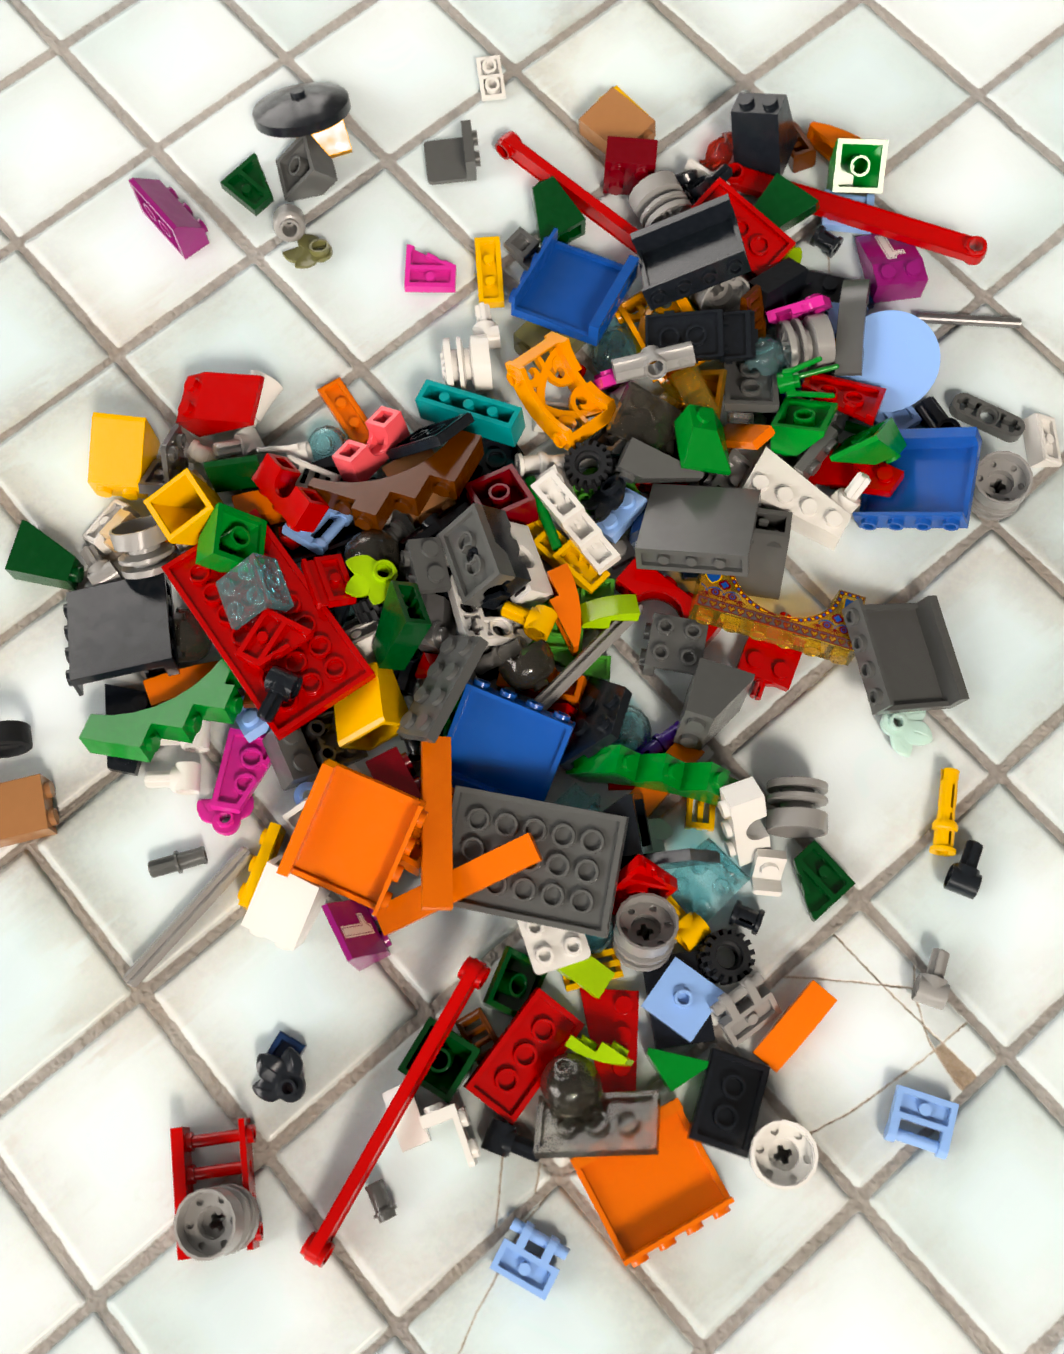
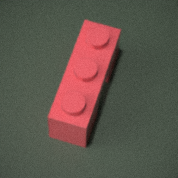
[332,406,410,482]

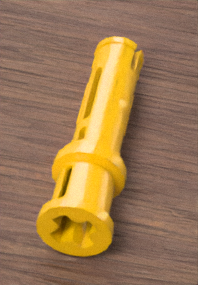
[929,768,960,857]

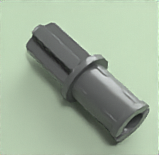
[148,846,208,878]

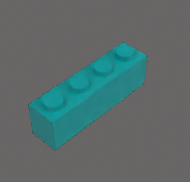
[415,379,526,447]

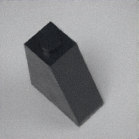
[748,257,808,330]

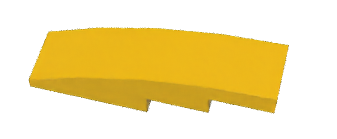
[526,519,611,594]

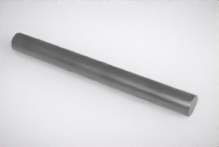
[916,312,1021,328]

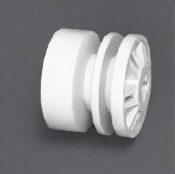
[440,334,493,391]
[749,1120,819,1190]

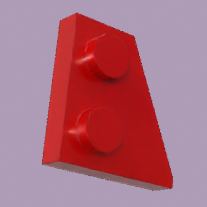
[235,607,314,671]

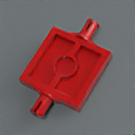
[736,612,807,700]

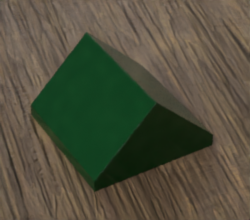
[203,452,268,493]
[483,945,547,1018]
[397,1016,481,1104]

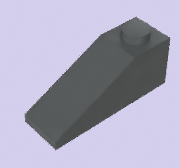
[613,437,705,484]

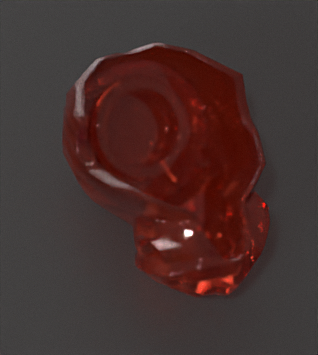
[699,131,733,173]

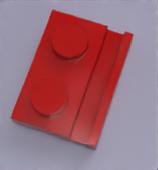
[301,554,357,610]

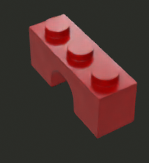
[252,453,330,533]

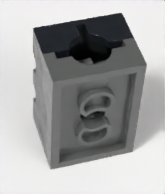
[438,503,531,610]

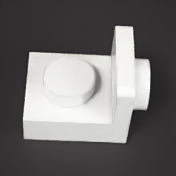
[749,848,787,897]

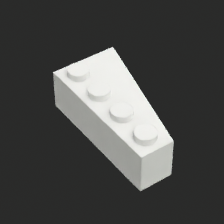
[742,447,852,551]

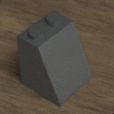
[673,657,755,751]

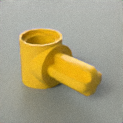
[501,601,558,642]
[666,896,711,952]

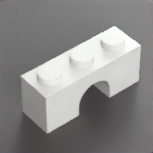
[509,521,554,608]
[718,776,771,867]

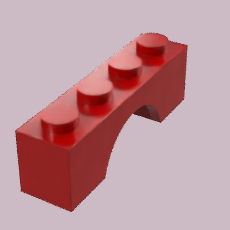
[615,557,723,648]

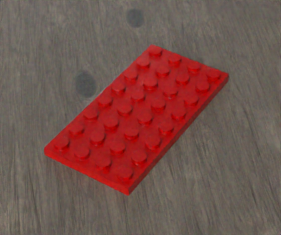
[161,508,376,741]

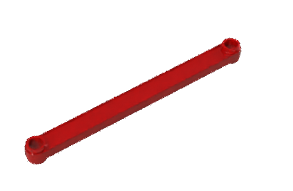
[495,131,638,254]
[727,162,987,265]
[300,956,491,1268]

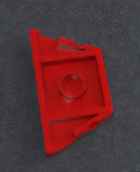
[612,854,678,915]

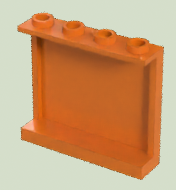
[276,759,428,917]
[570,1098,735,1268]

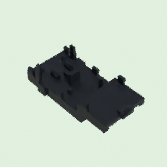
[645,309,758,364]

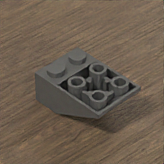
[724,508,793,600]
[262,710,368,791]

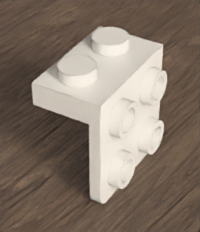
[517,920,591,975]
[419,1102,481,1167]

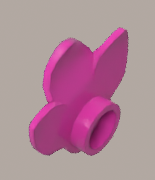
[197,796,254,836]

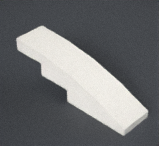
[530,470,621,575]

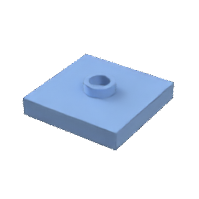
[641,956,724,1043]

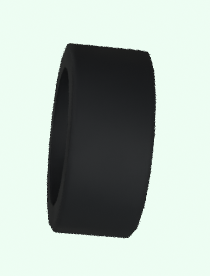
[0,720,33,758]

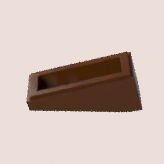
[788,122,816,173]
[740,284,766,345]
[455,1007,498,1065]

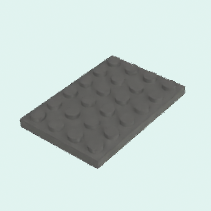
[452,785,629,938]

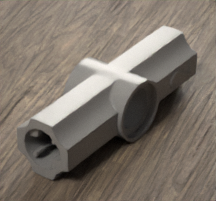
[611,341,696,384]

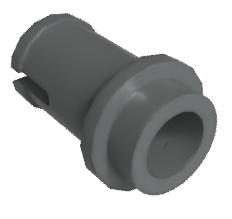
[365,1179,397,1223]

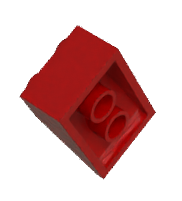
[176,372,265,437]

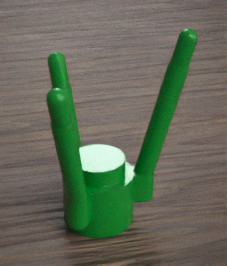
[777,356,839,398]

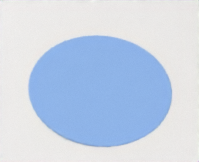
[836,310,941,413]

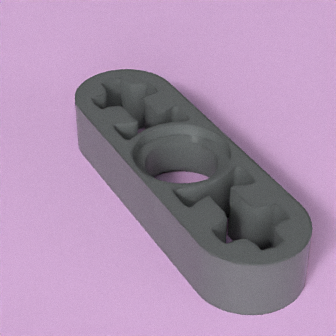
[949,393,1025,443]

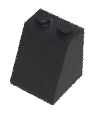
[731,92,798,176]
[602,793,653,857]

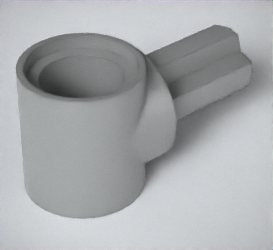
[80,545,124,586]
[911,948,950,1010]

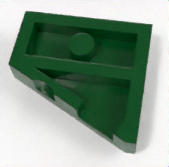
[220,153,274,216]
[792,840,856,922]

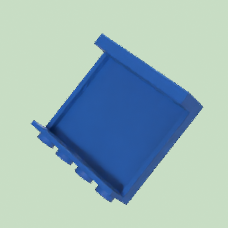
[509,228,639,347]
[852,427,982,531]
[447,677,576,802]

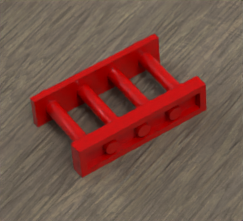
[170,1118,264,1261]

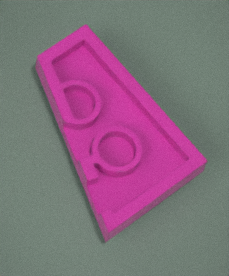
[211,728,271,814]

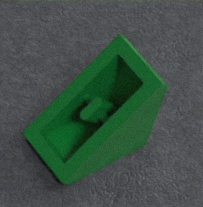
[645,1048,709,1092]

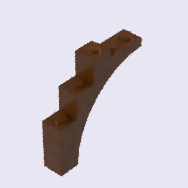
[307,430,484,533]

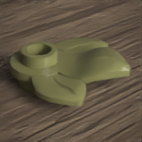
[282,234,333,269]

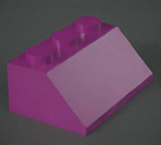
[128,178,209,260]

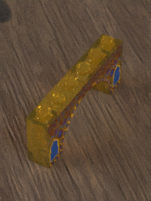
[688,573,866,666]

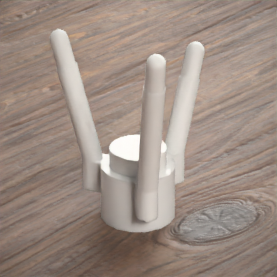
[257,441,313,468]

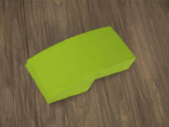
[580,594,640,629]
[557,956,615,999]
[565,1035,634,1066]

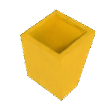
[88,412,160,500]
[143,468,224,546]
[334,662,408,751]

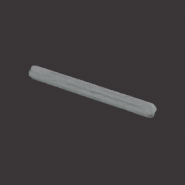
[533,603,644,710]
[123,847,254,988]

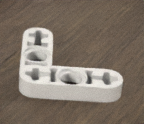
[448,575,533,646]

